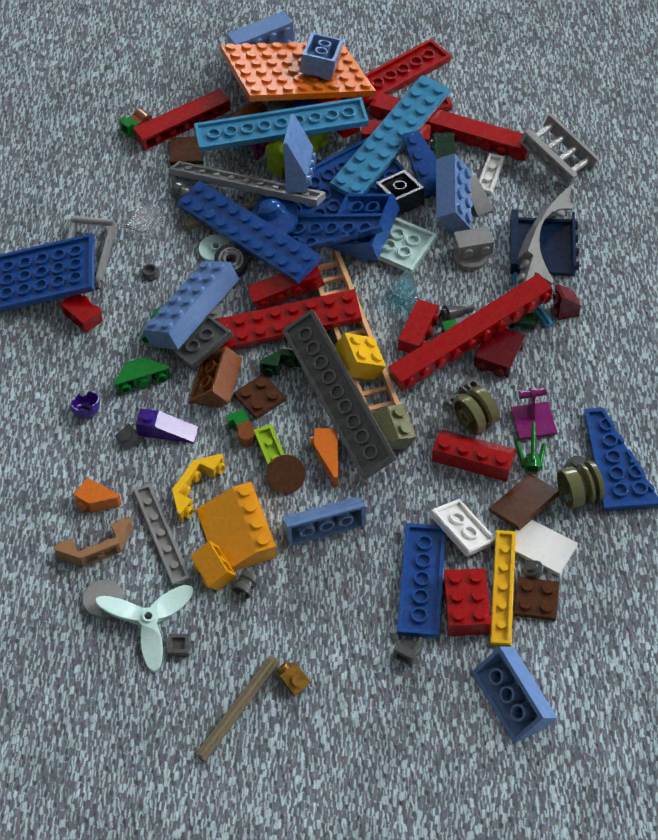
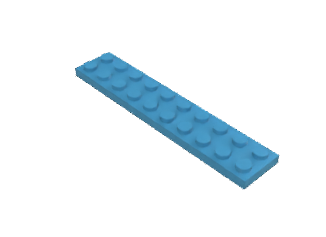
[330,75,450,195]
[194,97,369,152]

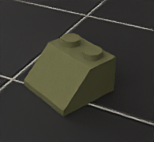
[372,404,416,451]

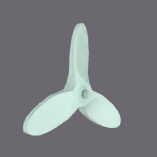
[96,585,193,673]

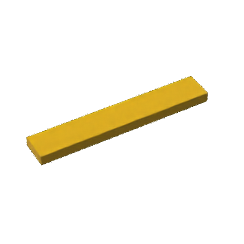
[490,530,516,647]

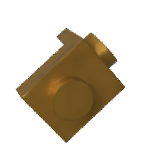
[274,662,311,696]

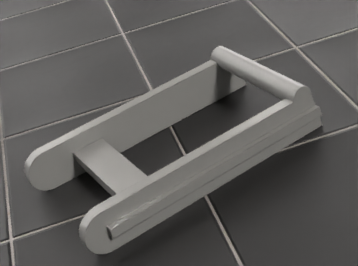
[67,216,118,288]

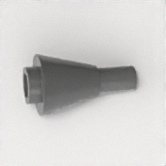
[440,304,474,321]

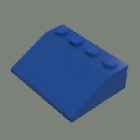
[327,194,400,260]

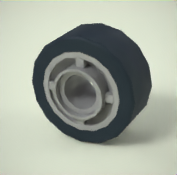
[214,243,248,277]

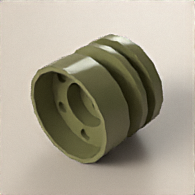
[557,460,605,510]

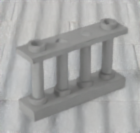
[520,113,599,188]

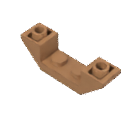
[53,517,133,567]

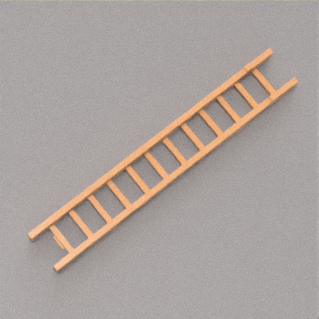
[316,249,401,411]

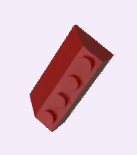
[432,430,517,482]

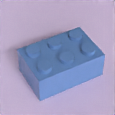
[299,32,343,80]

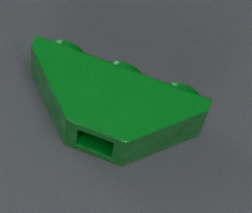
[114,357,171,395]

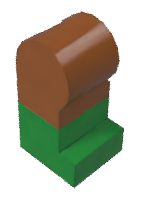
[119,108,152,138]
[226,409,255,447]

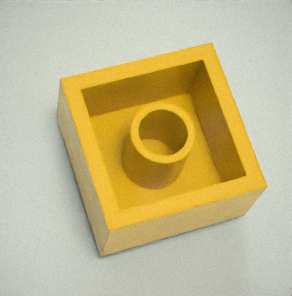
[334,333,386,380]

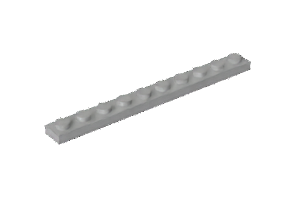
[169,161,326,207]

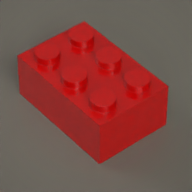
[443,568,491,636]

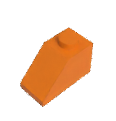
[73,478,122,513]

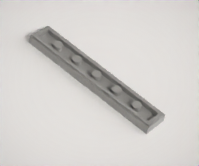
[132,483,191,588]

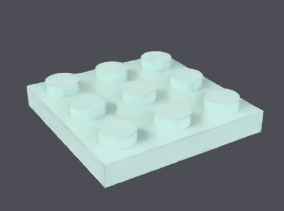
[378,217,437,274]

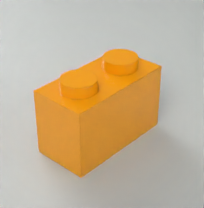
[190,541,237,591]

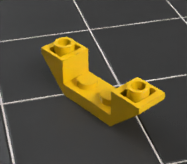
[172,454,226,523]

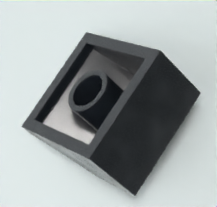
[376,170,424,216]

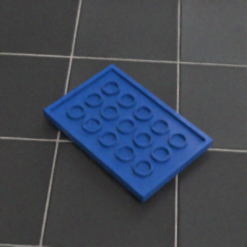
[0,233,95,312]

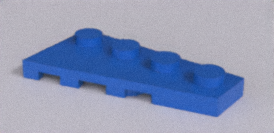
[401,130,437,198]

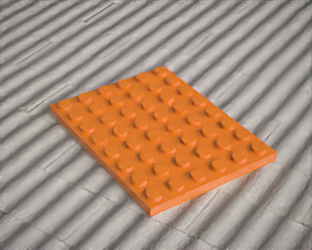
[220,41,376,102]

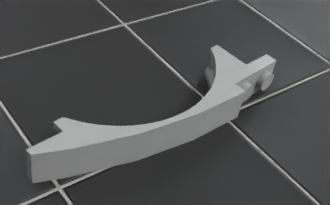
[516,187,573,287]

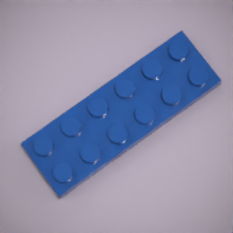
[397,523,446,639]

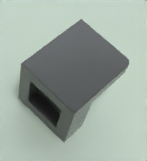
[393,637,424,667]

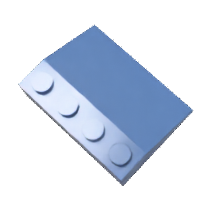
[283,114,316,193]

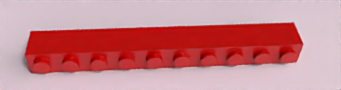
[369,92,530,161]
[388,273,553,392]

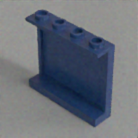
[510,210,579,276]

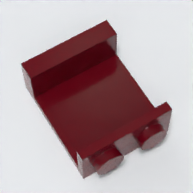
[474,328,525,378]

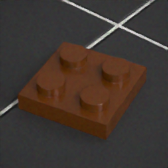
[233,373,286,420]
[514,577,559,621]

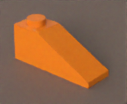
[310,428,338,487]

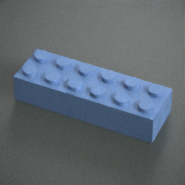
[142,260,239,350]

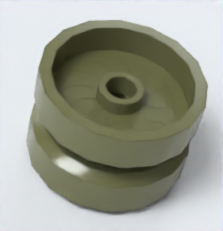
[452,385,500,435]

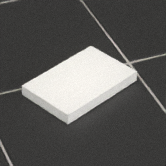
[429,499,495,557]
[515,520,578,576]

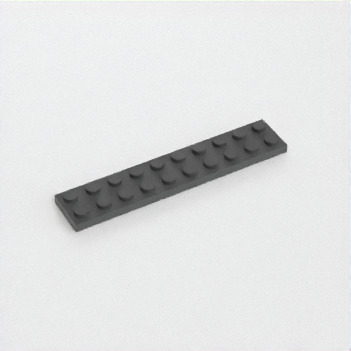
[282,309,397,480]

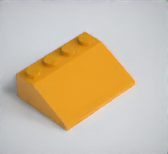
[196,481,277,571]

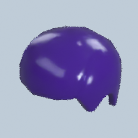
[70,391,100,418]

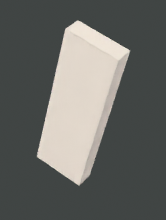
[479,153,505,195]

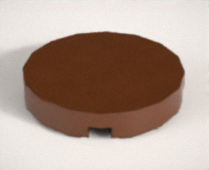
[266,455,305,494]

